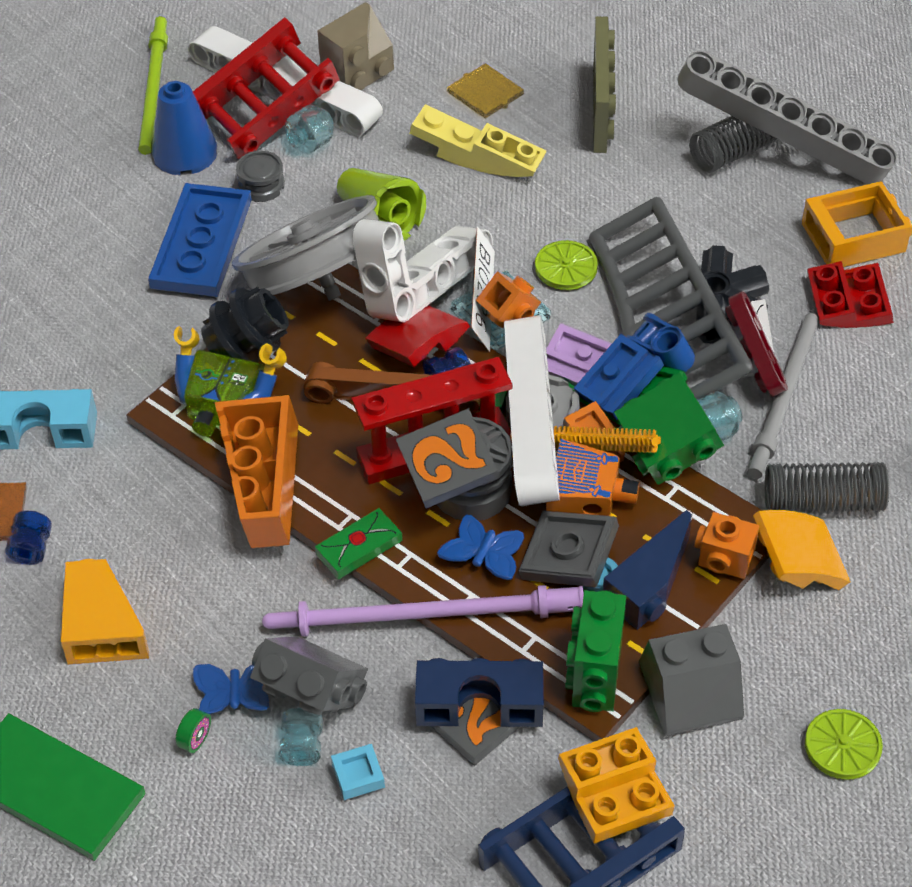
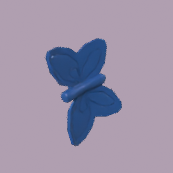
[437,515,524,580]
[193,664,269,714]

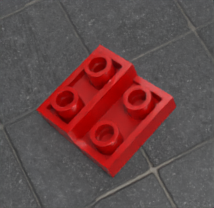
[807,261,894,328]
[365,305,470,367]

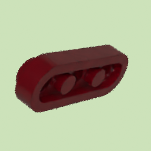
[725,291,788,397]

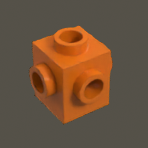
[476,271,541,329]
[694,512,760,579]

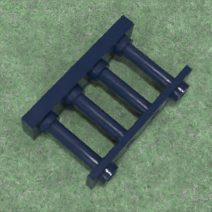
[478,786,685,887]

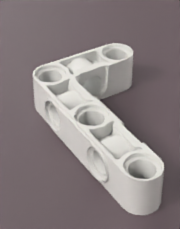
[353,219,493,322]

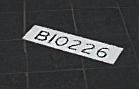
[471,226,495,352]

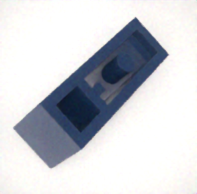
[603,510,692,630]

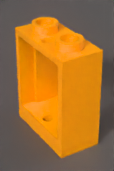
[802,181,912,267]

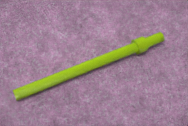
[138,16,168,155]

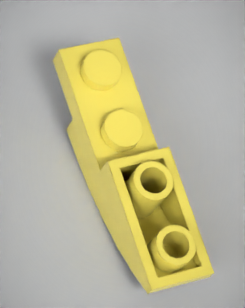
[409,104,546,177]

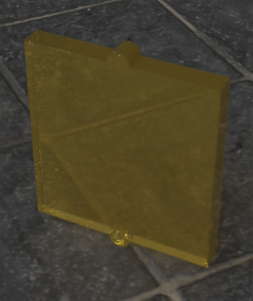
[447,63,524,119]

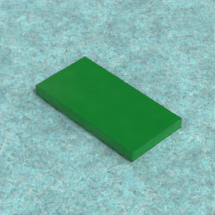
[0,713,146,861]

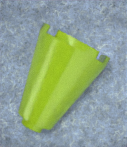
[337,168,426,241]

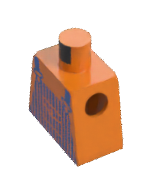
[546,439,640,516]

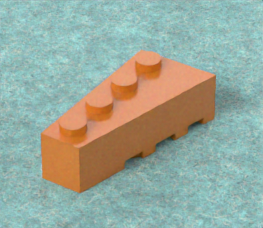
[215,395,299,548]

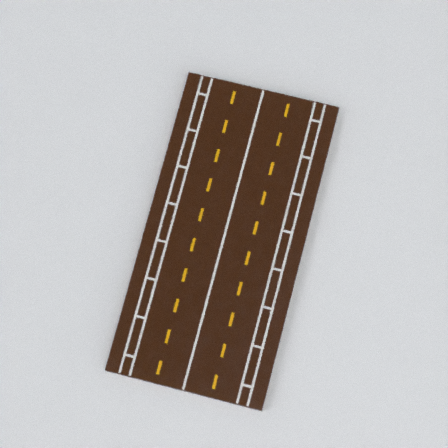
[126,263,770,741]

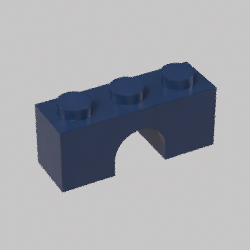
[415,658,544,727]

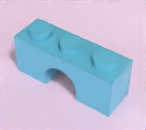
[0,389,97,450]

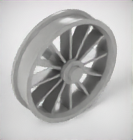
[232,195,380,300]

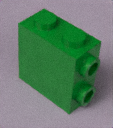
[614,372,725,485]
[565,590,626,712]

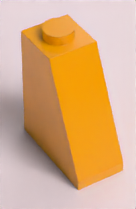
[61,559,149,665]

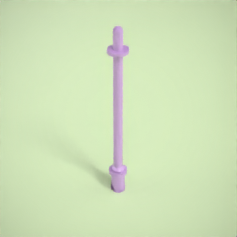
[262,585,584,636]

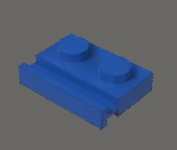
[573,334,664,421]

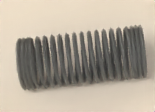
[689,116,777,173]
[765,462,889,513]

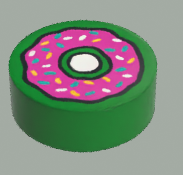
[175,708,211,753]

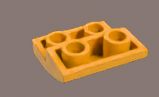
[753,510,851,590]
[558,727,675,844]

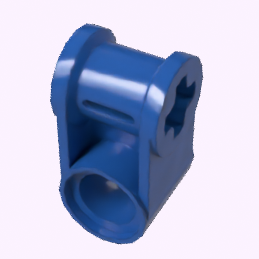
[626,313,695,372]

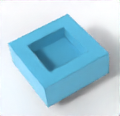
[331,744,385,800]

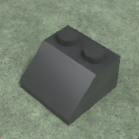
[638,624,744,736]

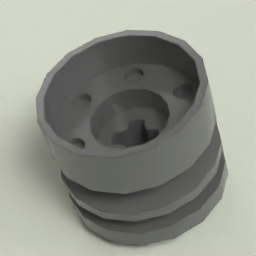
[437,417,513,521]

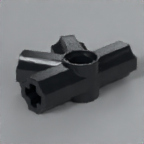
[696,245,769,344]

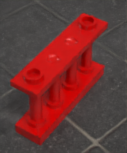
[193,17,340,160]
[352,357,513,484]

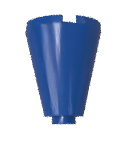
[151,81,217,175]

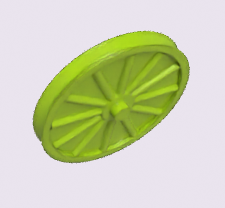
[535,240,598,290]
[805,709,883,780]

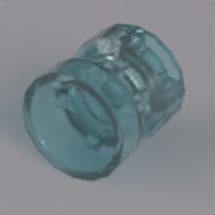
[278,708,323,766]

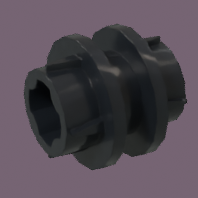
[201,286,289,368]

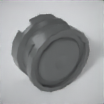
[236,151,285,202]

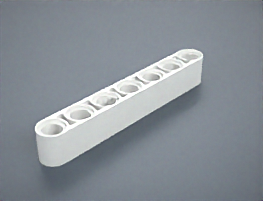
[188,26,383,137]
[504,315,560,506]

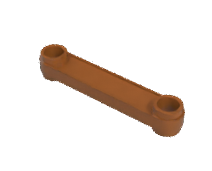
[304,362,480,414]

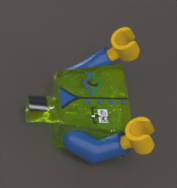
[173,326,287,437]

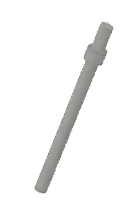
[747,313,819,479]

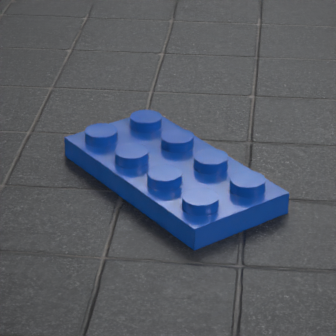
[148,183,252,297]

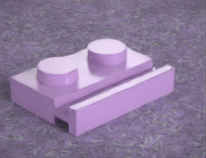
[546,323,612,386]

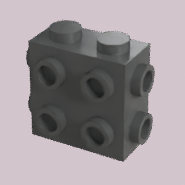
[250,636,368,715]

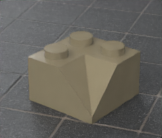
[317,2,394,90]

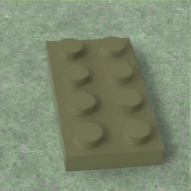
[593,16,616,153]

